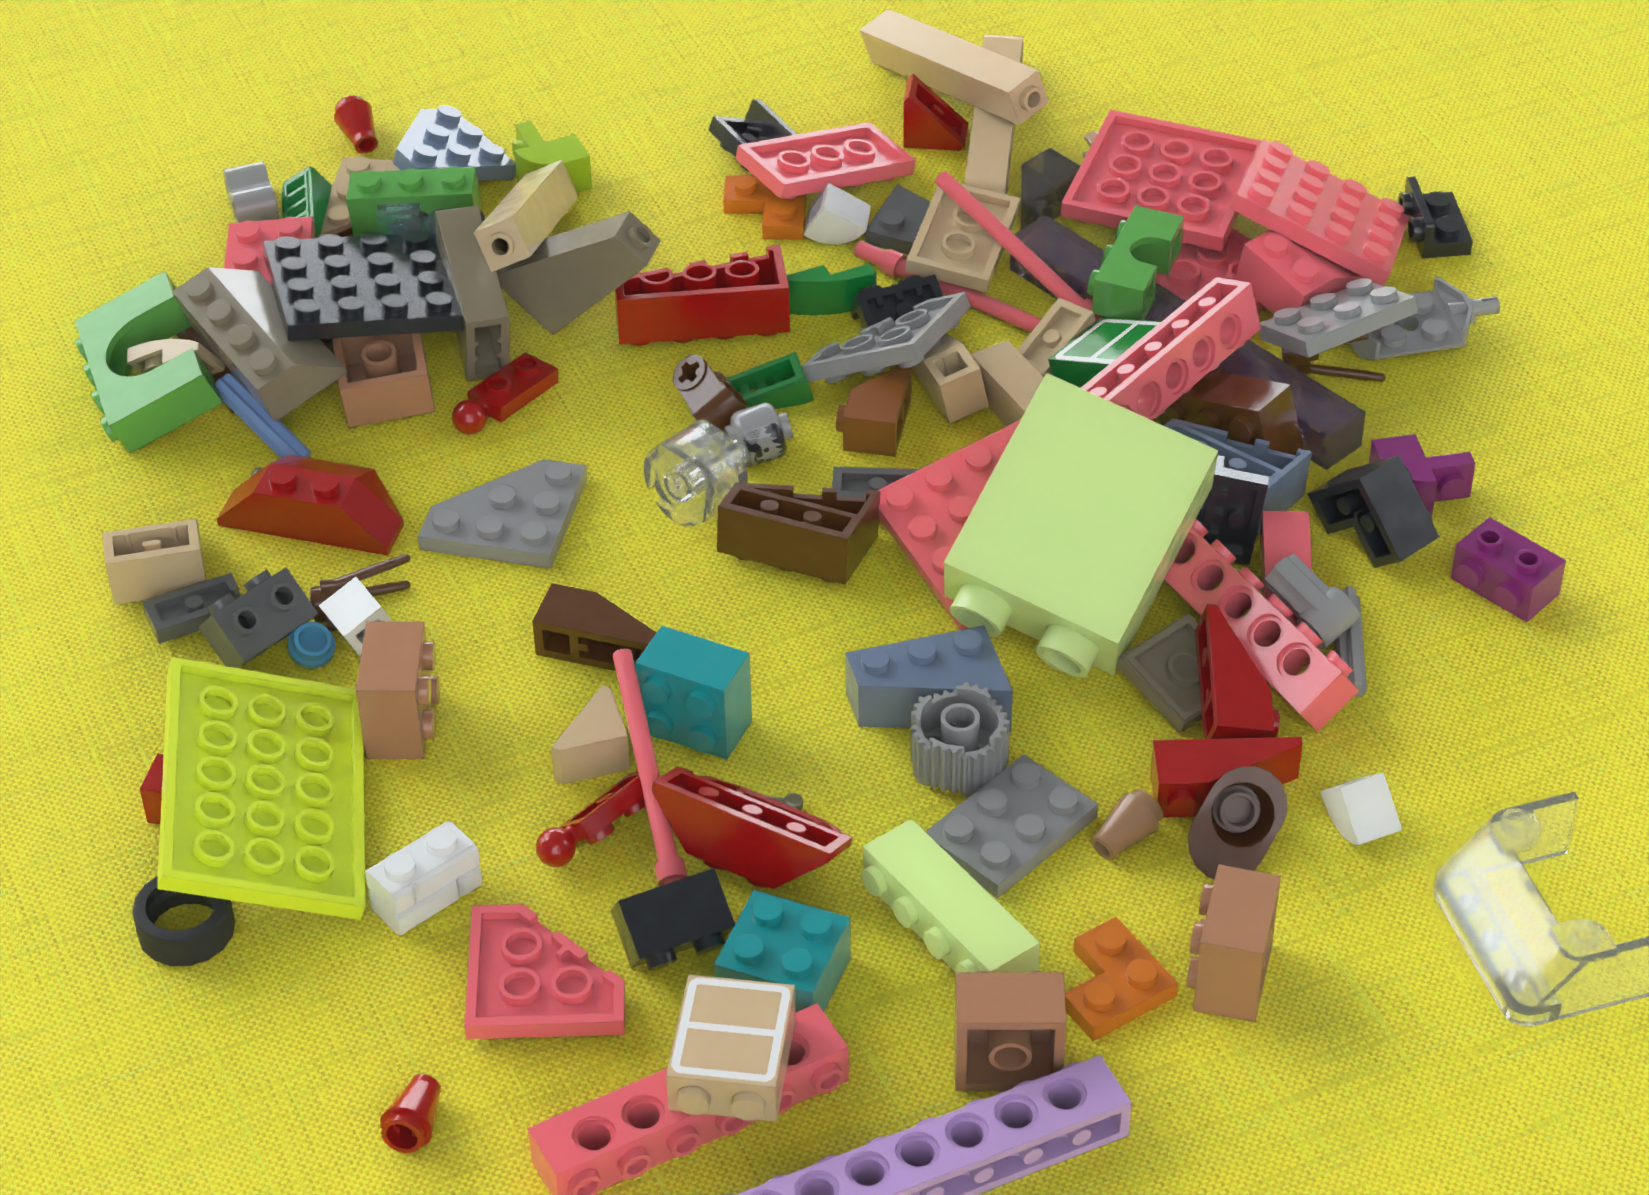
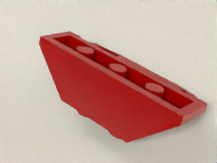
[217,455,404,556]
[651,766,852,889]

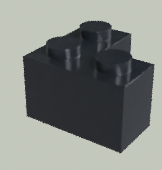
[1307,455,1440,568]

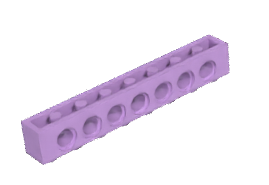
[729,1055,1131,1195]

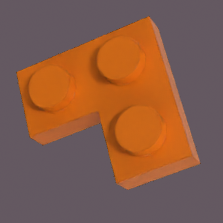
[723,174,807,240]
[1065,917,1178,1041]

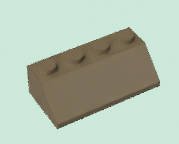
[172,267,348,422]

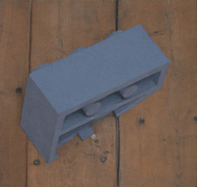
[1163,418,1312,536]
[845,626,1013,732]

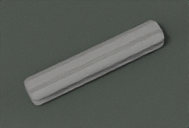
[1335,586,1367,697]

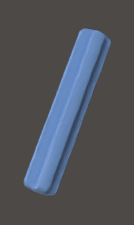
[215,373,311,458]

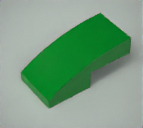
[787,263,876,315]

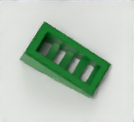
[282,166,332,237]
[727,352,814,409]

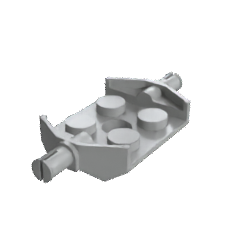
[1349,277,1500,360]

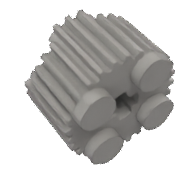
[911,682,1010,798]

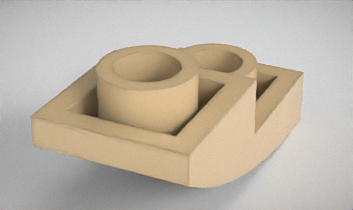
[127,339,225,375]

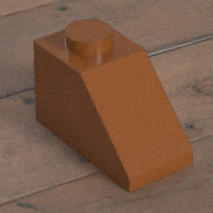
[836,367,912,457]

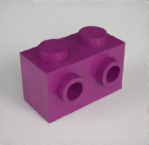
[1451,517,1566,622]

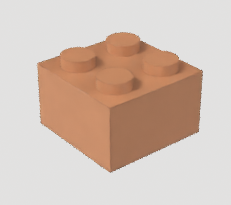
[332,333,435,428]
[356,622,440,759]
[1186,864,1281,1022]
[954,971,1066,1091]

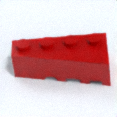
[615,245,790,346]

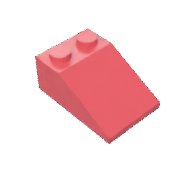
[1235,230,1364,314]

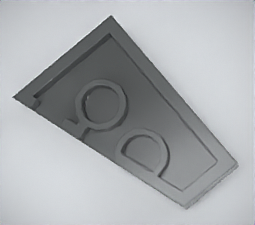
[865,184,931,255]

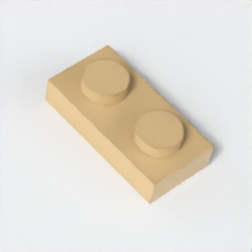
[1018,298,1097,377]

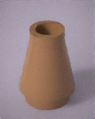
[1091,789,1163,861]

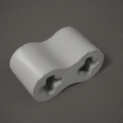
[223,161,279,223]

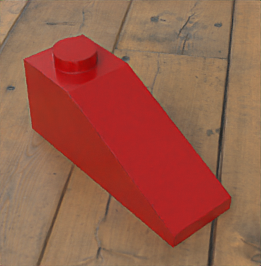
[1195,604,1280,739]
[1150,737,1303,818]

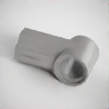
[1264,554,1361,649]

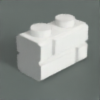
[365,821,483,936]

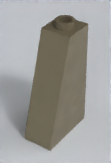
[435,205,510,382]
[496,211,661,335]

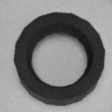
[132,876,235,966]

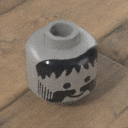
[724,403,793,466]

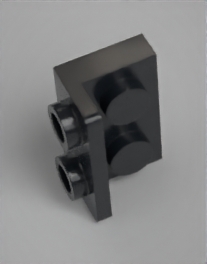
[1398,176,1473,259]
[850,275,943,329]
[1196,455,1269,565]

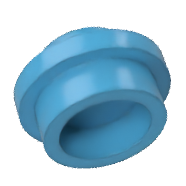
[287,622,336,669]

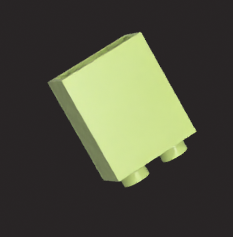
[944,373,1218,678]

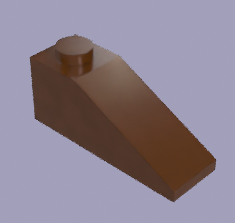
[532,583,657,671]

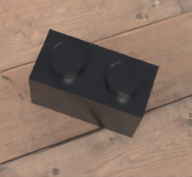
[611,868,735,971]

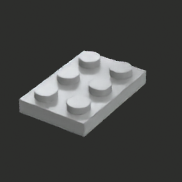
[1259,278,1418,358]
[925,754,1098,899]

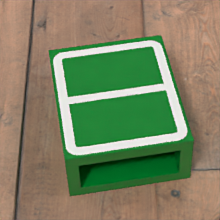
[1048,317,1162,388]

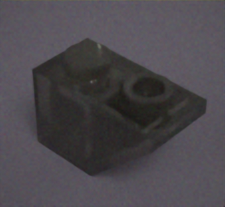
[1020,148,1080,236]

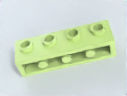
[861,819,1040,972]

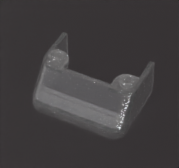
[1433,792,1649,1026]

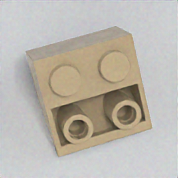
[102,519,206,605]

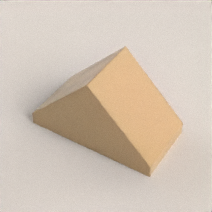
[551,685,630,784]

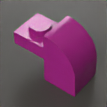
[1369,434,1476,515]

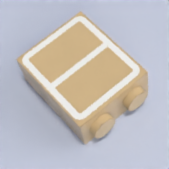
[666,975,796,1122]

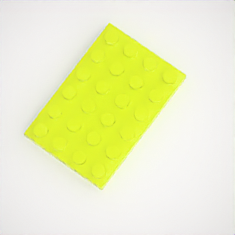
[157,657,365,920]

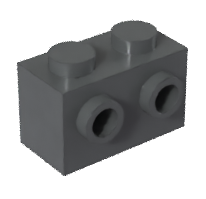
[198,567,318,668]

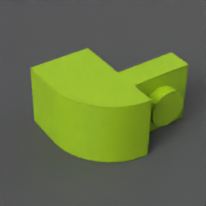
[512,121,592,193]

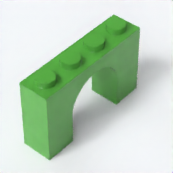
[75,271,223,453]

